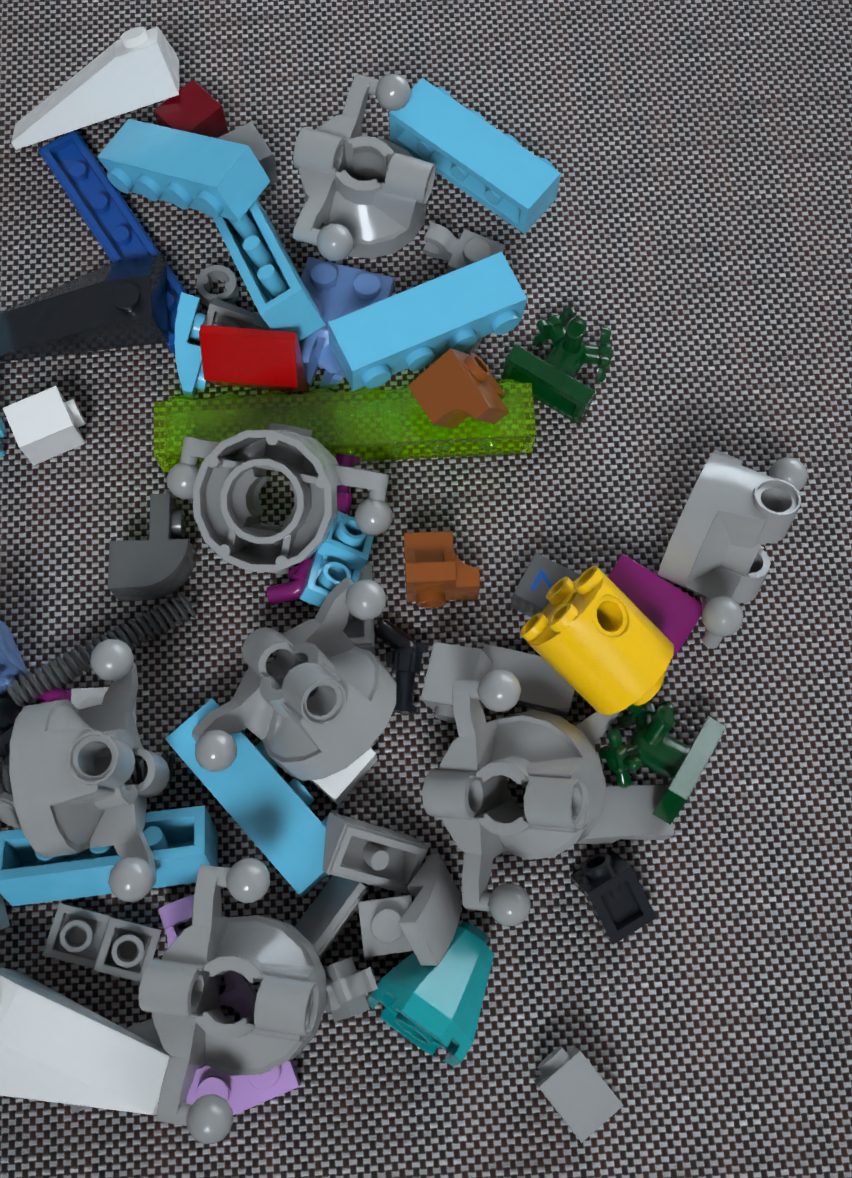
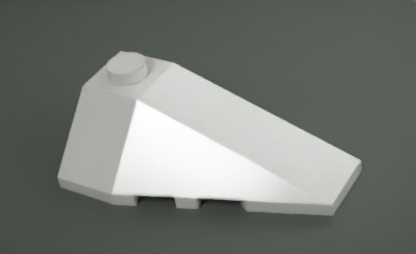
[11,27,179,150]
[0,967,170,1115]

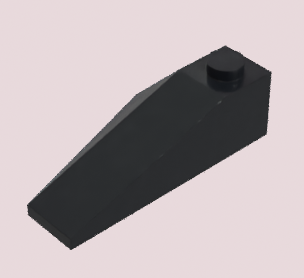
[0,255,169,362]

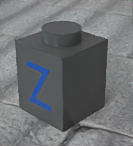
[510,552,580,617]

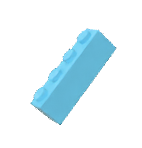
[389,78,561,234]
[97,119,271,222]
[213,199,326,342]
[328,251,527,391]
[165,698,328,896]
[0,805,218,907]

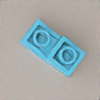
[174,292,208,401]
[299,510,374,607]

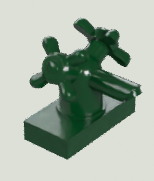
[502,307,612,425]
[598,701,726,825]

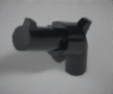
[375,620,429,714]

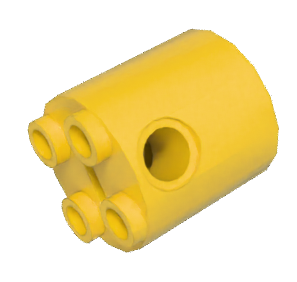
[520,565,674,715]

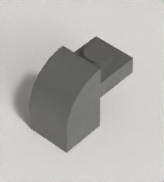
[108,493,197,601]

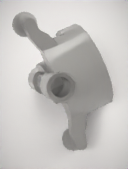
[293,74,436,261]
[166,422,393,574]
[658,449,807,649]
[192,578,397,781]
[9,639,170,902]
[422,669,606,927]
[139,858,327,1144]

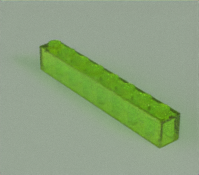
[154,379,536,472]

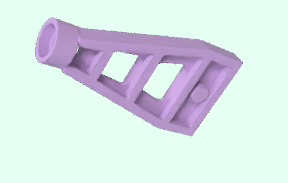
[158,894,301,1115]

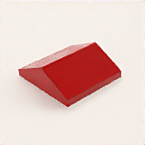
[199,325,308,393]

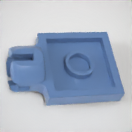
[299,257,395,389]

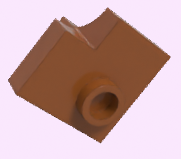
[408,348,509,429]
[404,531,480,608]

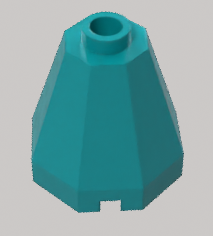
[367,922,494,1066]

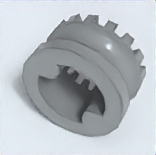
[196,265,240,308]

